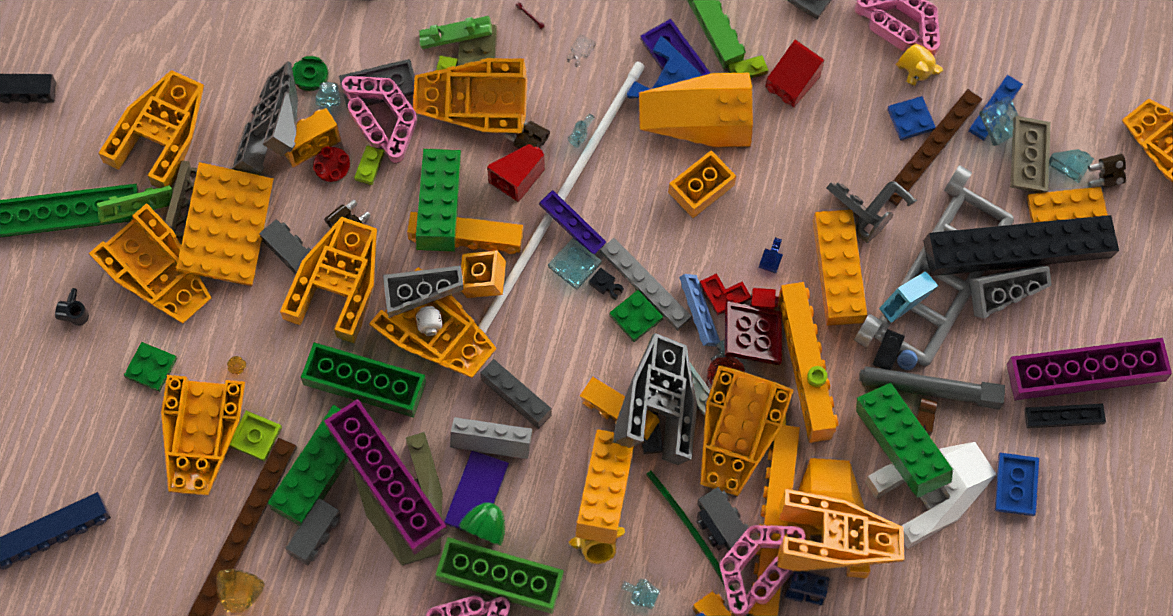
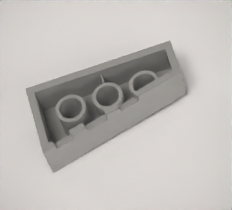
[969,265,1052,318]
[383,266,464,318]

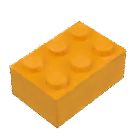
[284,108,341,168]
[668,150,736,218]

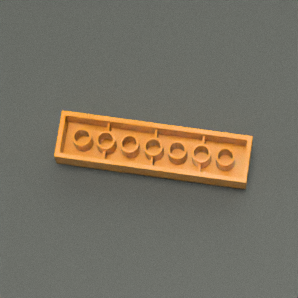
[778,282,839,443]

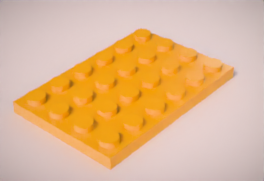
[176,162,274,286]

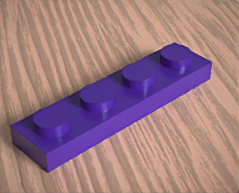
[539,190,607,257]

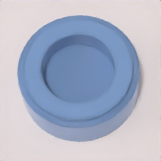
[897,350,918,370]

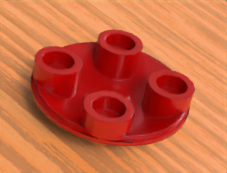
[313,146,350,182]

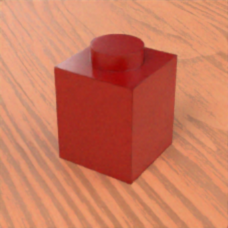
[750,288,779,310]

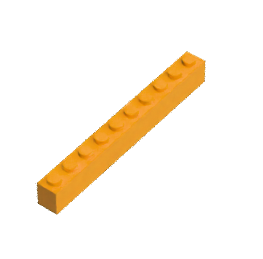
[748,425,800,616]

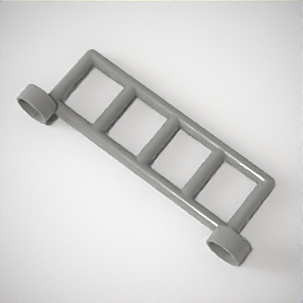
[854,165,1014,366]

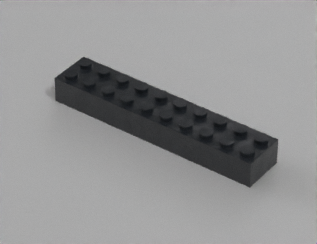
[923,215,1119,276]

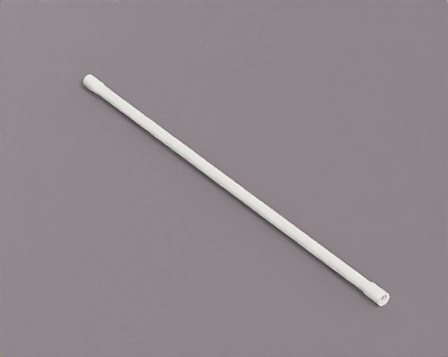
[478,62,645,333]

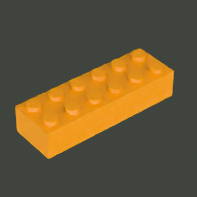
[813,209,867,326]
[575,429,634,545]

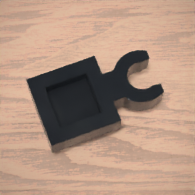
[589,267,624,300]

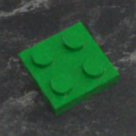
[609,290,663,342]
[124,342,177,392]

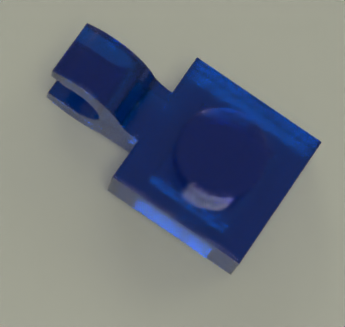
[759,237,783,274]

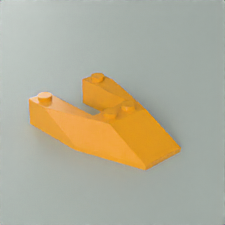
[99,70,204,188]
[280,217,377,343]
[788,458,870,578]
[777,489,904,571]

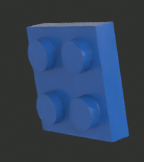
[887,96,936,141]

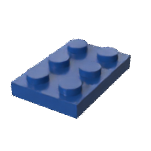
[995,452,1039,516]

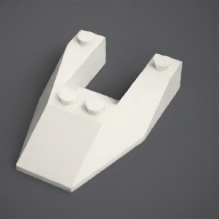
[865,442,997,549]

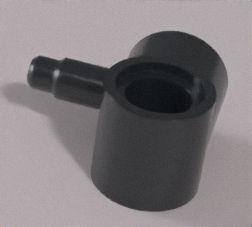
[55,288,89,326]

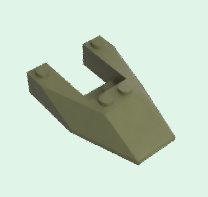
[351,432,443,566]

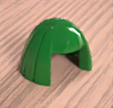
[459,502,505,545]

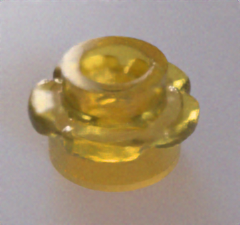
[227,356,246,375]

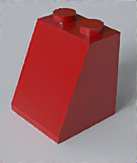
[765,39,825,107]
[487,144,545,203]

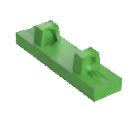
[419,15,492,50]
[97,185,173,223]

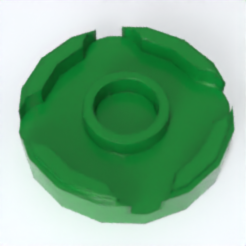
[292,56,328,91]

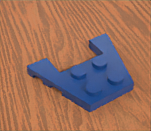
[627,36,701,99]

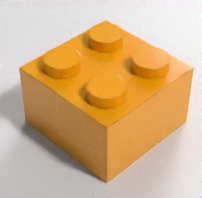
[461,251,506,298]

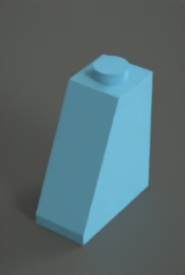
[879,271,938,323]

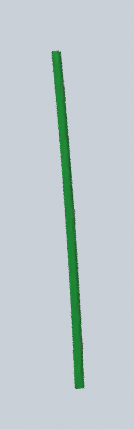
[646,470,749,616]

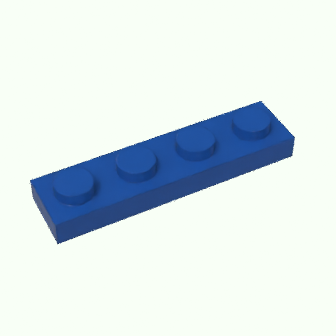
[968,75,1023,141]

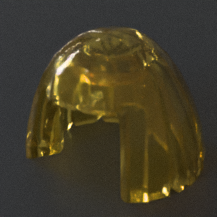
[217,569,265,614]

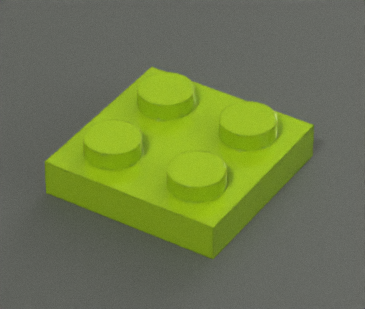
[229,410,282,462]

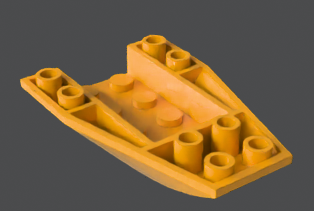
[700,365,794,496]
[161,375,245,496]

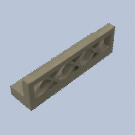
[165,161,197,238]

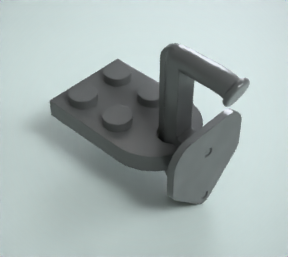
[826,181,917,243]

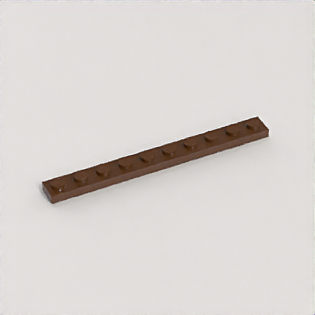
[188,438,297,616]

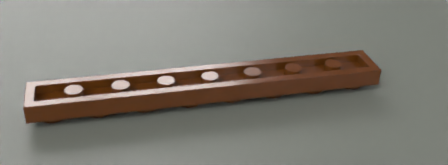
[889,89,983,206]

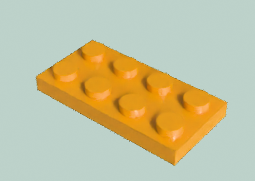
[1026,187,1107,223]

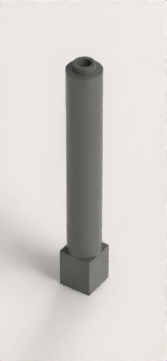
[859,366,1006,410]

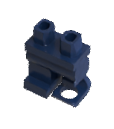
[785,571,830,606]

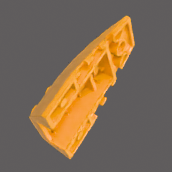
[413,58,527,133]
[639,73,753,147]
[1122,99,1173,182]
[89,203,212,324]
[369,267,497,378]

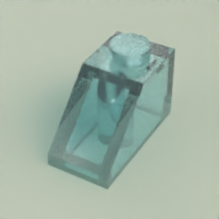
[1049,149,1094,183]

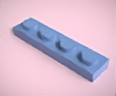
[679,274,721,347]

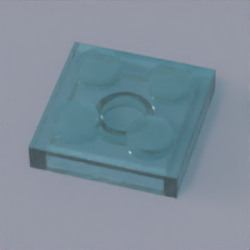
[979,96,1019,146]
[548,238,602,290]

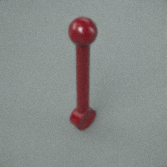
[516,2,545,29]

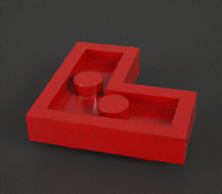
[700,273,751,316]

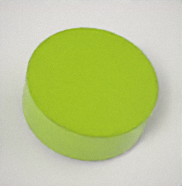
[807,366,827,387]

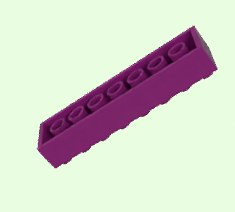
[1006,338,1172,401]
[324,399,448,555]

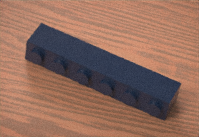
[0,492,111,570]

